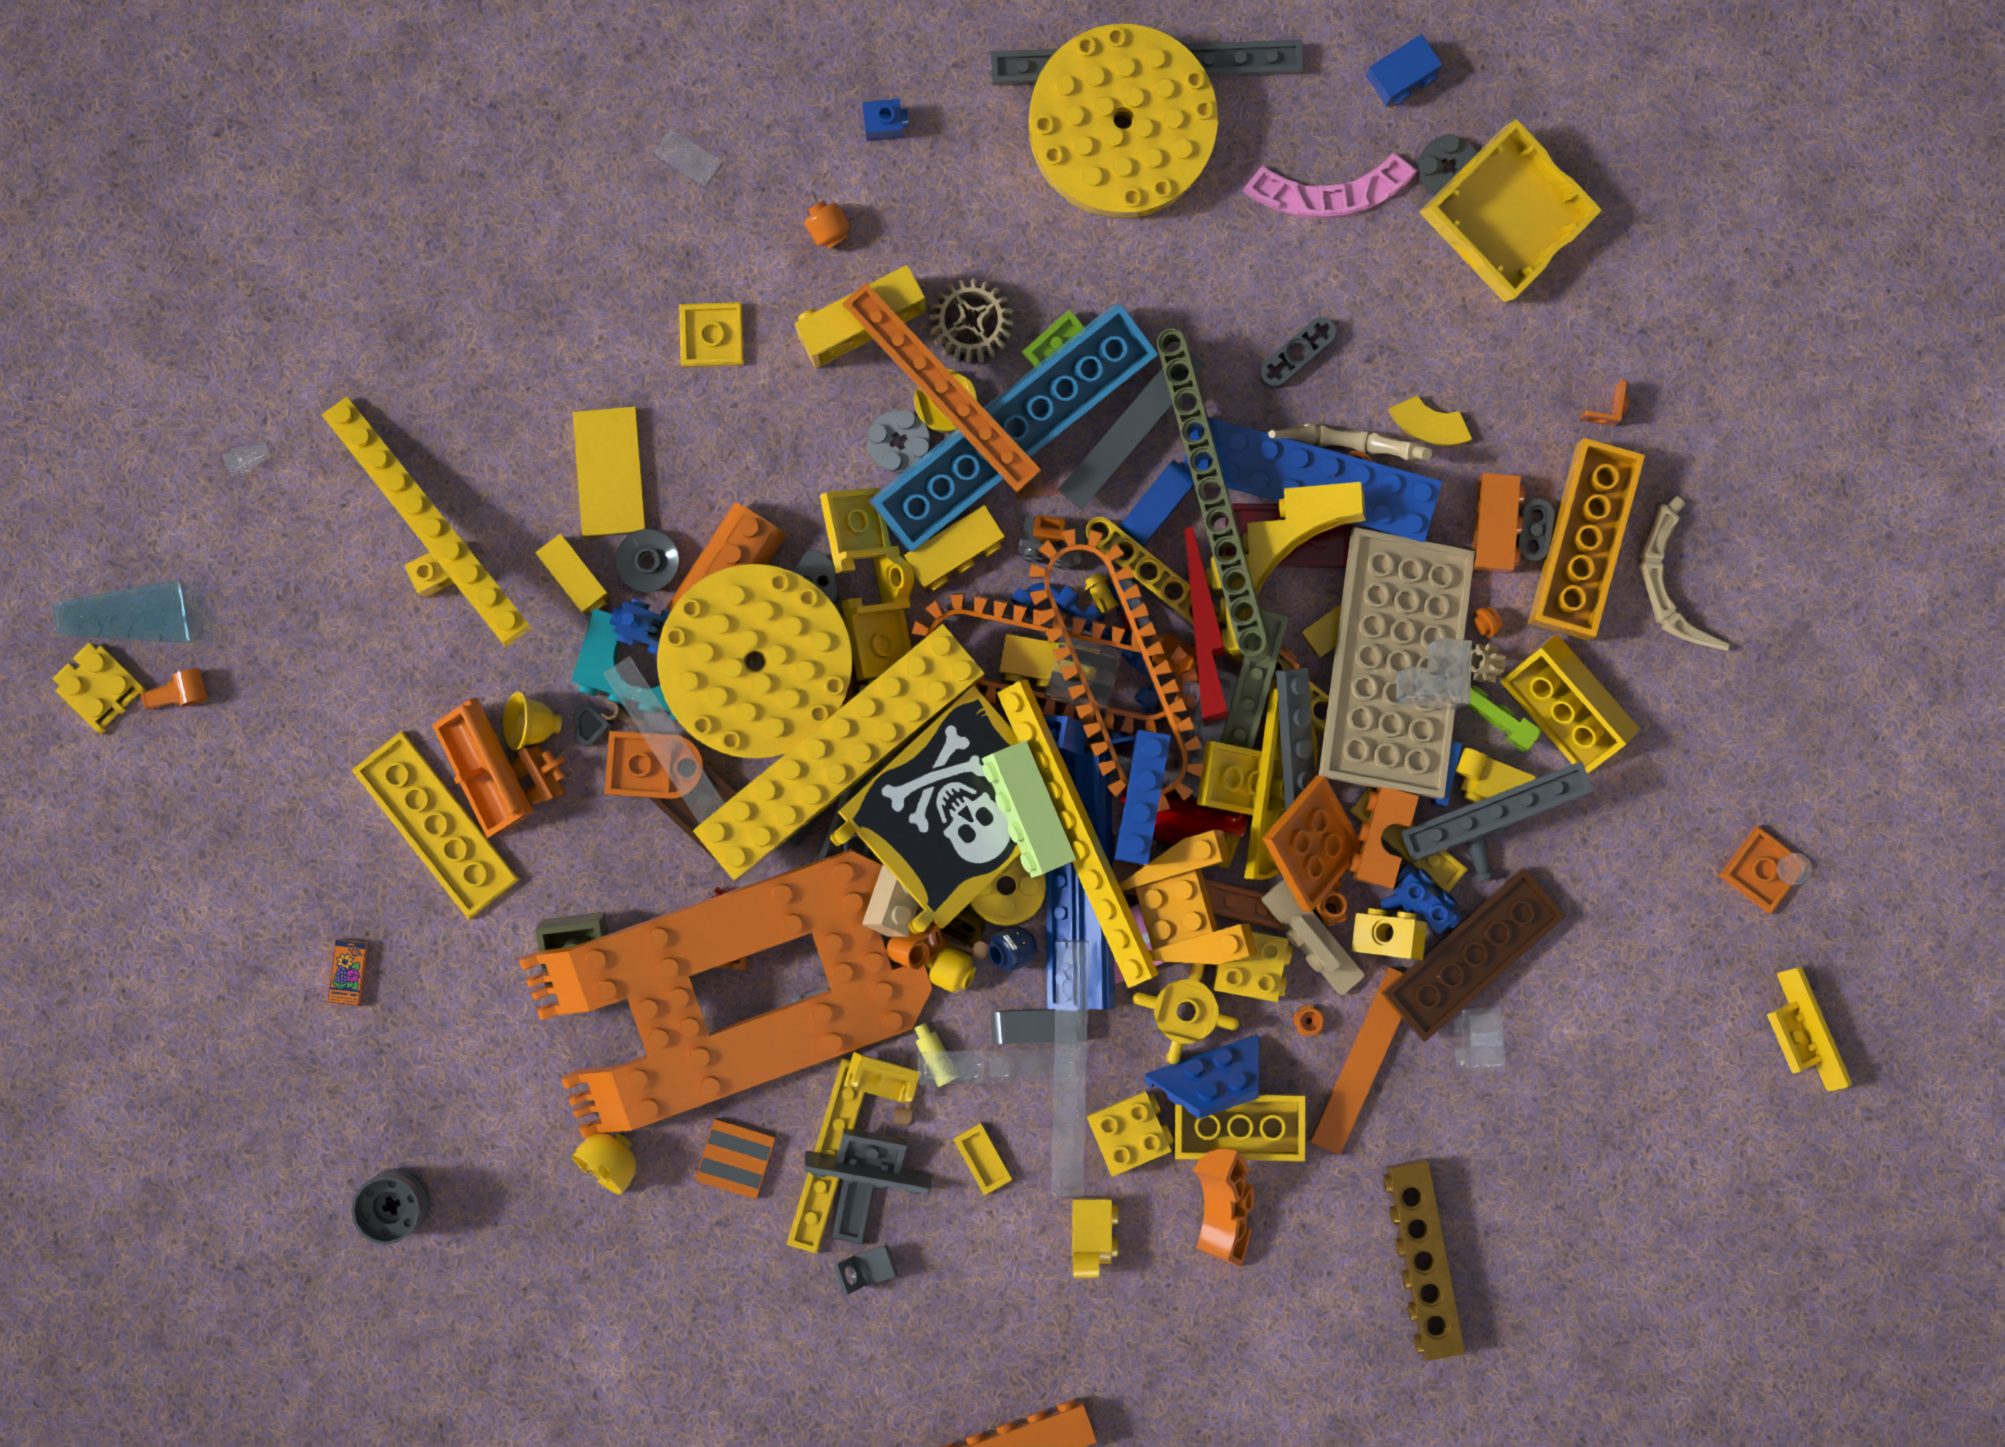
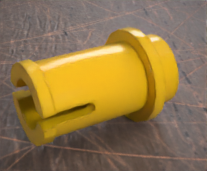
[1085,572,1119,615]

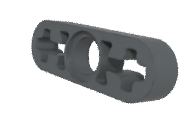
[1260,317,1336,388]

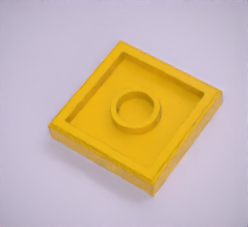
[679,302,744,368]

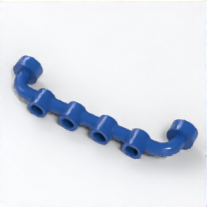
[1010,582,1163,713]

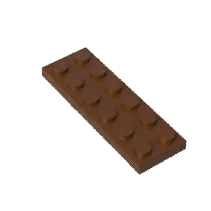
[1381,868,1566,1042]

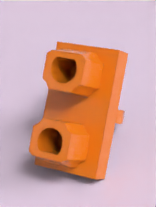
[511,744,567,804]

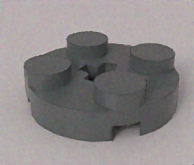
[1418,134,1477,196]

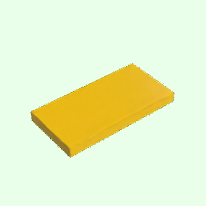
[572,407,646,538]

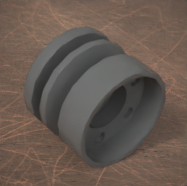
[351,1168,431,1245]

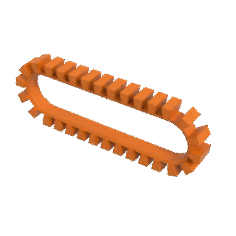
[1029,529,1203,812]
[910,592,1199,734]

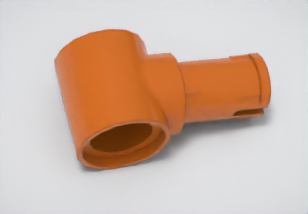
[141,668,209,710]

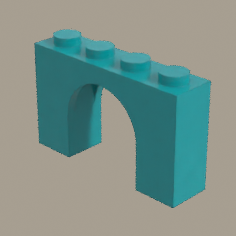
[571,609,678,721]

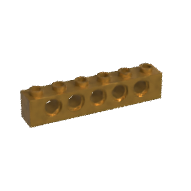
[1383,1159,1465,1361]

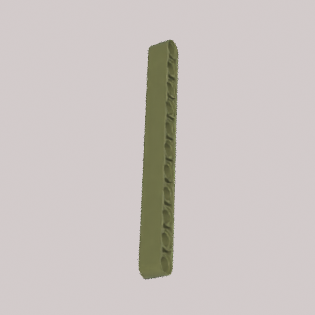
[1157,328,1270,662]

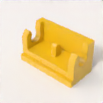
[844,1052,921,1104]

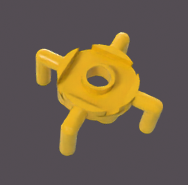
[1131,963,1239,1065]

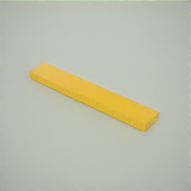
[786,1058,865,1254]

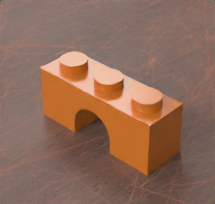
[1349,788,1419,890]

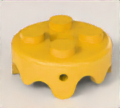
[970,853,1046,926]

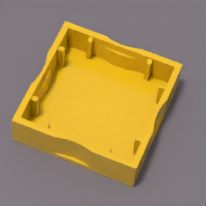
[1419,119,1602,302]

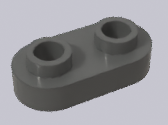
[1516,499,1555,562]

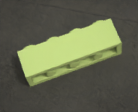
[982,740,1076,878]

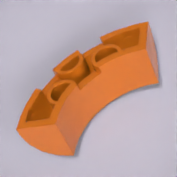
[1192,1148,1254,1268]

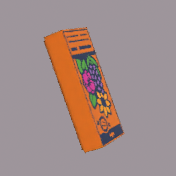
[327,939,369,1007]

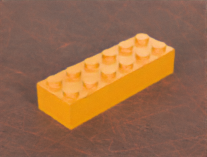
[1527,438,1645,641]

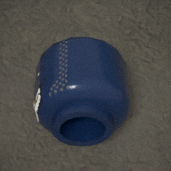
[988,926,1037,972]

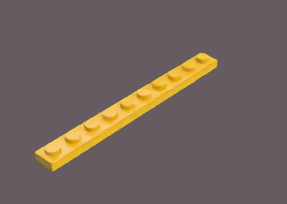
[321,396,532,648]
[997,679,1159,988]

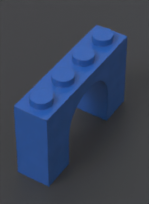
[1113,730,1171,866]

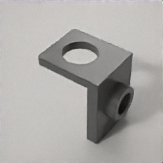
[834,1245,898,1296]

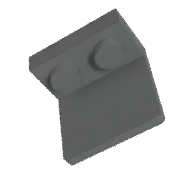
[1018,516,1086,570]

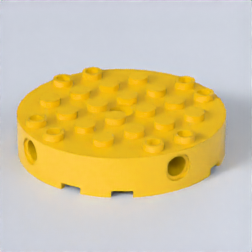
[1028,23,1218,219]
[657,564,852,758]

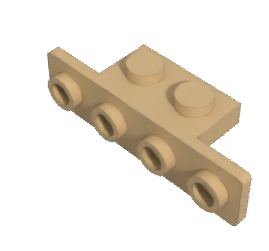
[1261,880,1364,995]

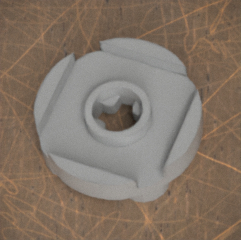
[867,410,930,474]

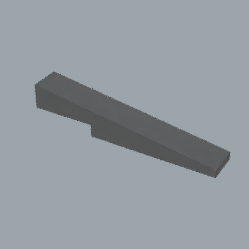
[1058,348,1205,510]

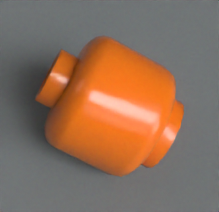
[804,200,851,249]

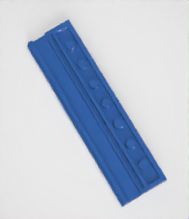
[1046,752,1115,1009]

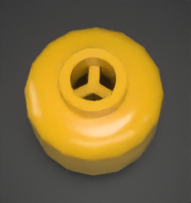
[926,946,976,993]

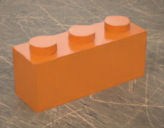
[1472,473,1525,574]

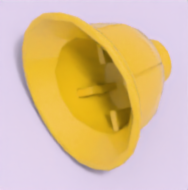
[503,691,562,751]

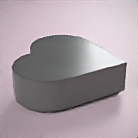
[574,705,613,747]

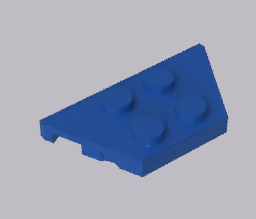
[1145,1034,1259,1119]

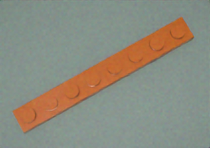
[842,282,1041,493]

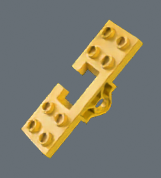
[820,488,914,681]

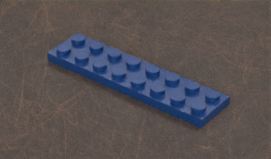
[1183,417,1443,543]

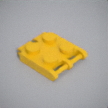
[52,643,147,735]

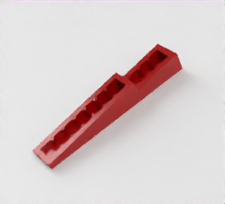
[1185,526,1228,724]

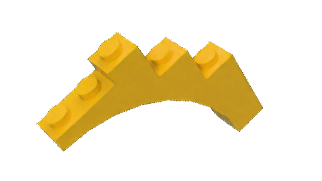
[1206,482,1366,656]

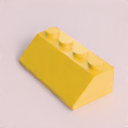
[1500,633,1640,774]

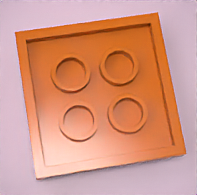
[1262,775,1362,912]

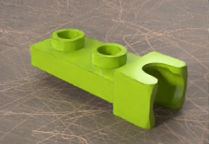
[1457,685,1542,753]

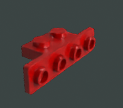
[1121,786,1248,845]

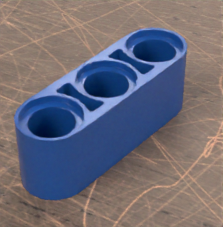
[1118,459,1194,548]

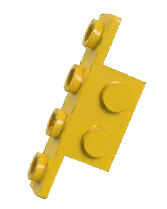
[1767,966,1852,1091]

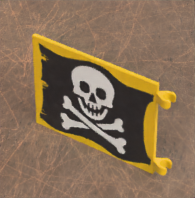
[830,685,1021,934]

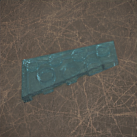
[51,580,190,643]

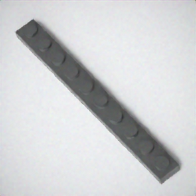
[991,39,1303,85]

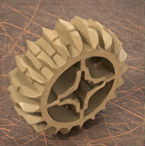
[929,279,1014,364]

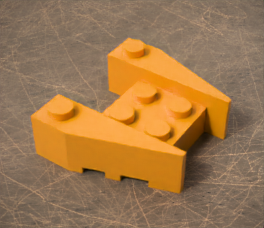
[1119,830,1258,965]

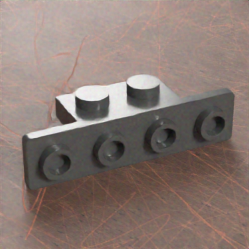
[804,1128,932,1194]

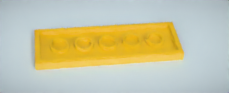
[352,730,520,919]

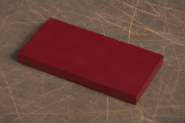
[1225,503,1352,568]

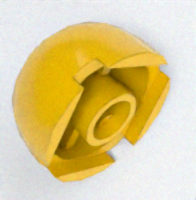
[571,1133,637,1195]

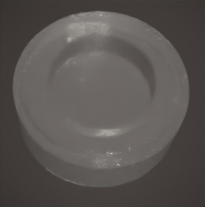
[1777,853,1812,885]

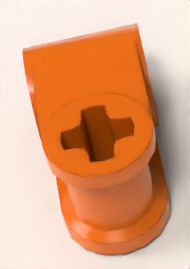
[886,920,948,970]

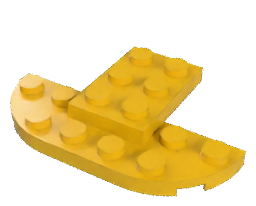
[1197,688,1318,880]

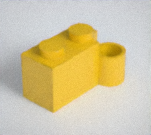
[1456,748,1536,803]
[1072,1197,1118,1278]

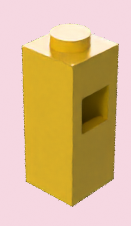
[535,533,611,616]

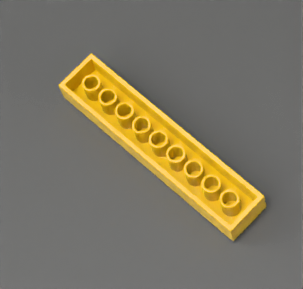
[693,624,984,882]

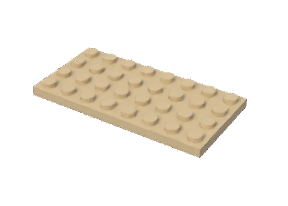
[1319,527,1475,799]

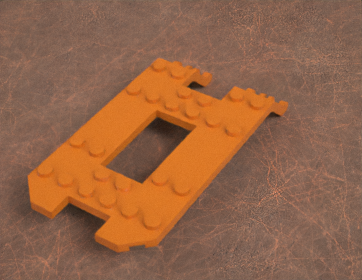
[518,849,932,1138]

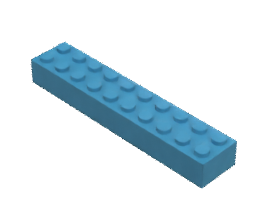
[868,304,1158,552]

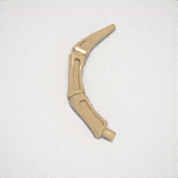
[1268,423,1432,461]
[1638,496,1729,651]

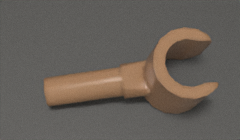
[601,701,647,729]
[947,940,989,960]
[894,1083,920,1126]

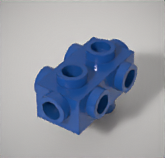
[609,598,670,655]
[1380,864,1462,934]

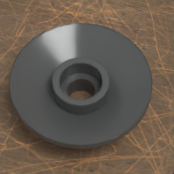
[616,529,679,592]

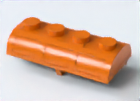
[666,502,787,612]
[432,697,534,838]

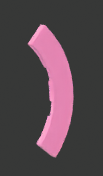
[1243,152,1418,218]

